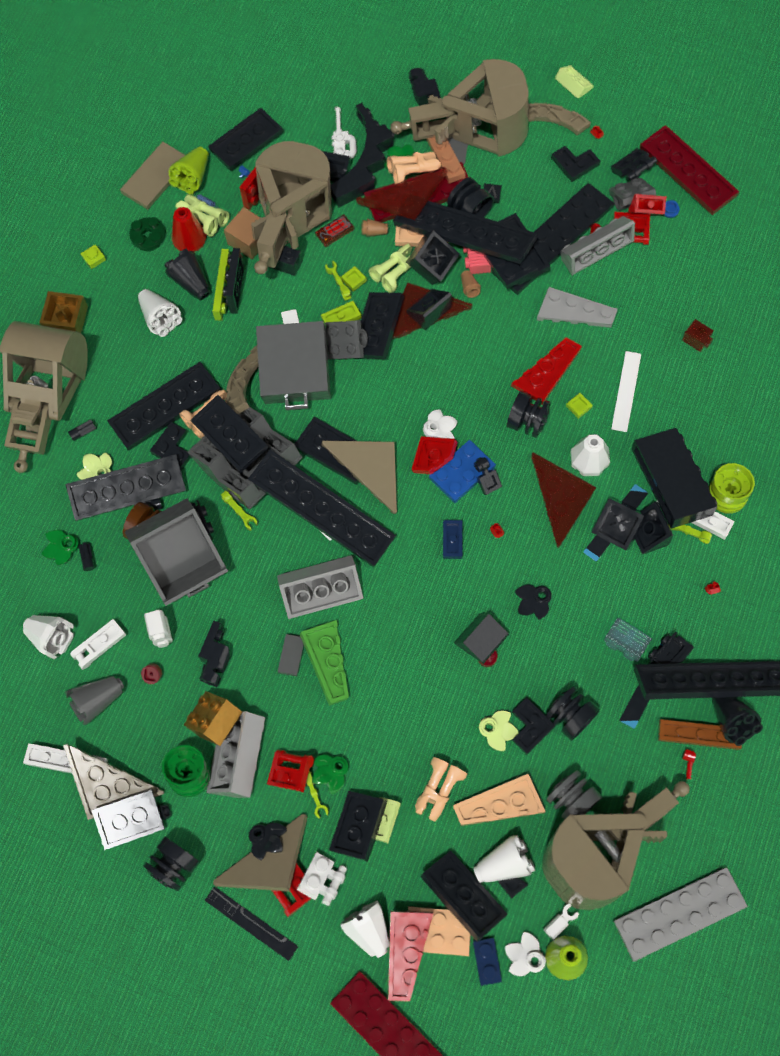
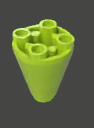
[168,147,209,195]
[545,936,588,980]

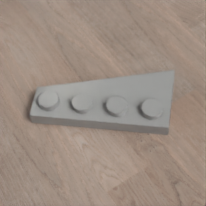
[537,287,618,328]

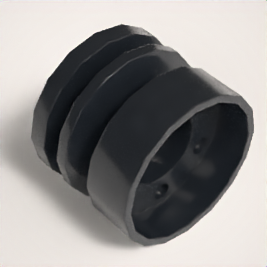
[447,177,494,217]
[506,391,551,438]
[546,686,600,741]
[143,836,200,892]

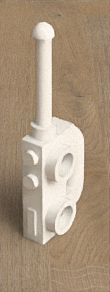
[332,107,357,159]

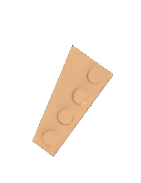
[453,774,545,826]

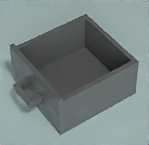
[256,321,331,410]
[125,498,228,606]

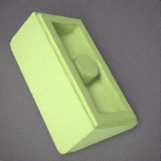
[556,66,593,98]

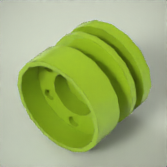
[709,463,755,513]

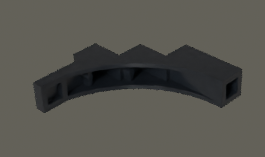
[331,102,395,208]

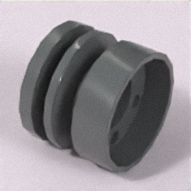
[546,770,602,820]

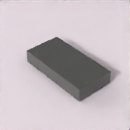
[278,634,304,677]

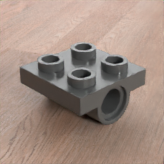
[609,178,656,211]
[325,320,368,359]

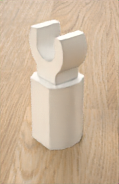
[543,904,579,940]

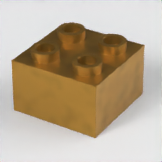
[39,291,88,333]
[184,691,242,746]

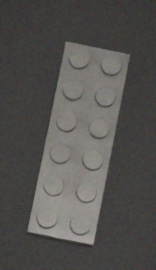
[614,868,748,962]

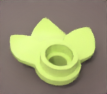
[77,453,112,480]
[479,711,519,751]

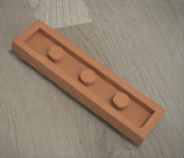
[426,136,465,183]

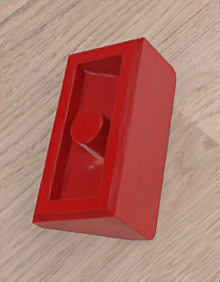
[628,194,666,215]

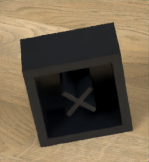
[406,230,460,285]
[591,498,647,550]

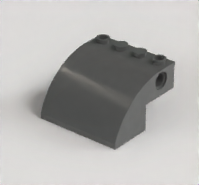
[187,407,303,509]

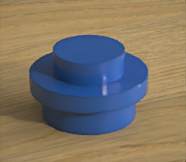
[664,200,680,218]

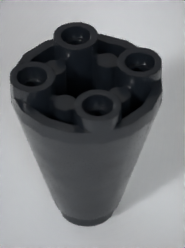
[164,249,211,301]
[712,697,763,746]

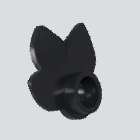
[515,585,552,620]
[248,823,287,860]

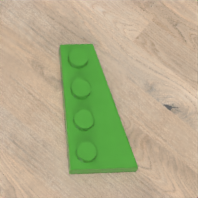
[300,620,349,706]

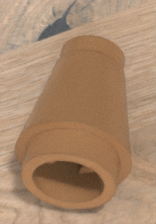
[362,219,388,237]
[461,270,481,298]

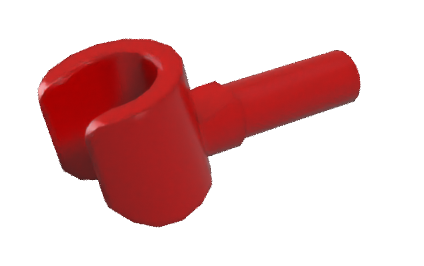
[682,749,696,779]

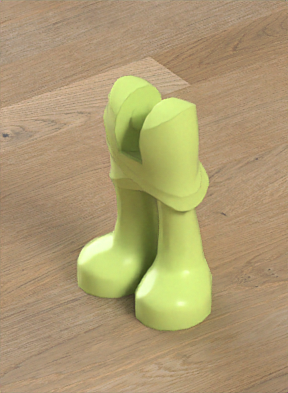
[176,194,229,237]
[369,244,412,293]

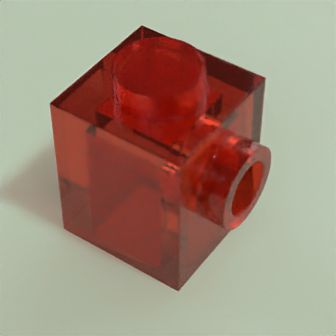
[682,319,714,352]

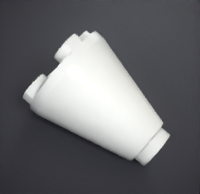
[138,289,182,337]
[473,835,535,883]

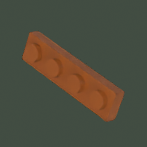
[658,719,742,750]

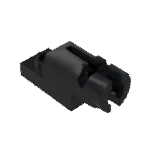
[409,68,441,106]
[198,620,230,687]

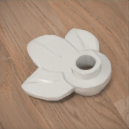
[423,410,457,439]
[505,932,545,976]

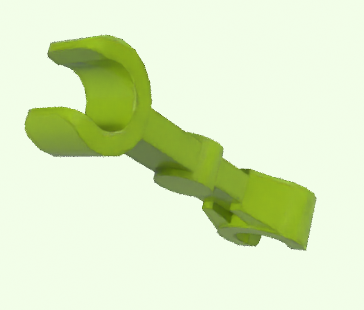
[325,261,351,301]
[221,491,258,531]
[668,524,712,544]
[306,771,329,819]

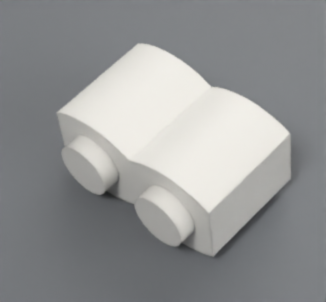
[144,610,172,648]

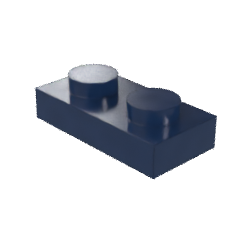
[443,520,462,559]
[473,938,502,986]

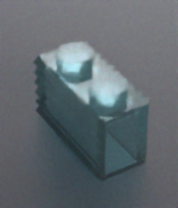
[604,618,652,662]

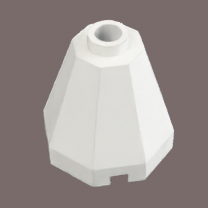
[570,435,610,476]
[23,615,73,659]
[341,901,390,958]

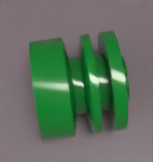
[162,745,211,797]

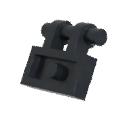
[611,148,657,181]

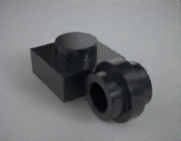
[474,457,502,495]

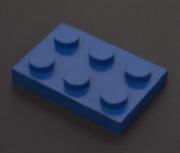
[429,440,496,503]

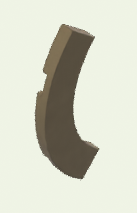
[528,103,591,135]
[226,345,259,414]

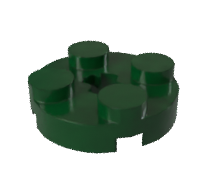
[129,217,165,251]

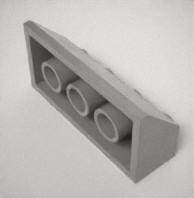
[561,216,635,275]
[277,555,364,619]
[206,711,265,798]

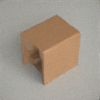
[224,207,260,259]

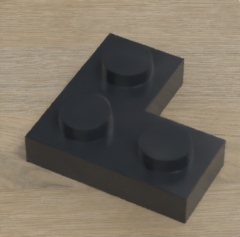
[551,145,600,182]
[150,422,191,471]
[512,697,555,755]

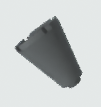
[65,676,124,726]

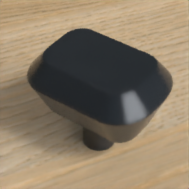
[158,803,172,820]

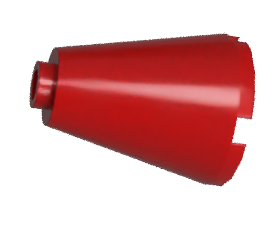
[171,207,207,252]

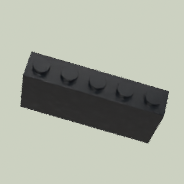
[632,428,717,529]

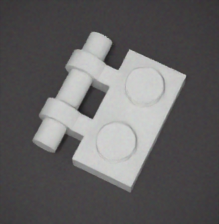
[297,852,347,906]

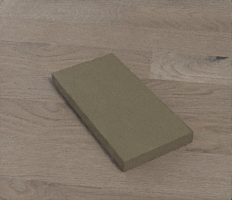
[120,142,185,210]

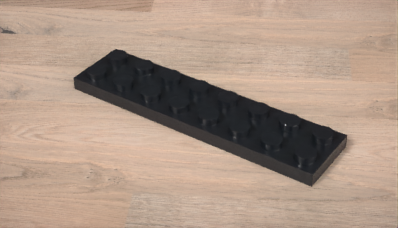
[492,182,614,295]
[393,195,537,264]
[248,449,396,568]
[634,661,780,700]

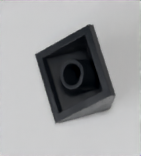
[406,289,452,330]
[635,502,673,554]
[454,614,509,664]

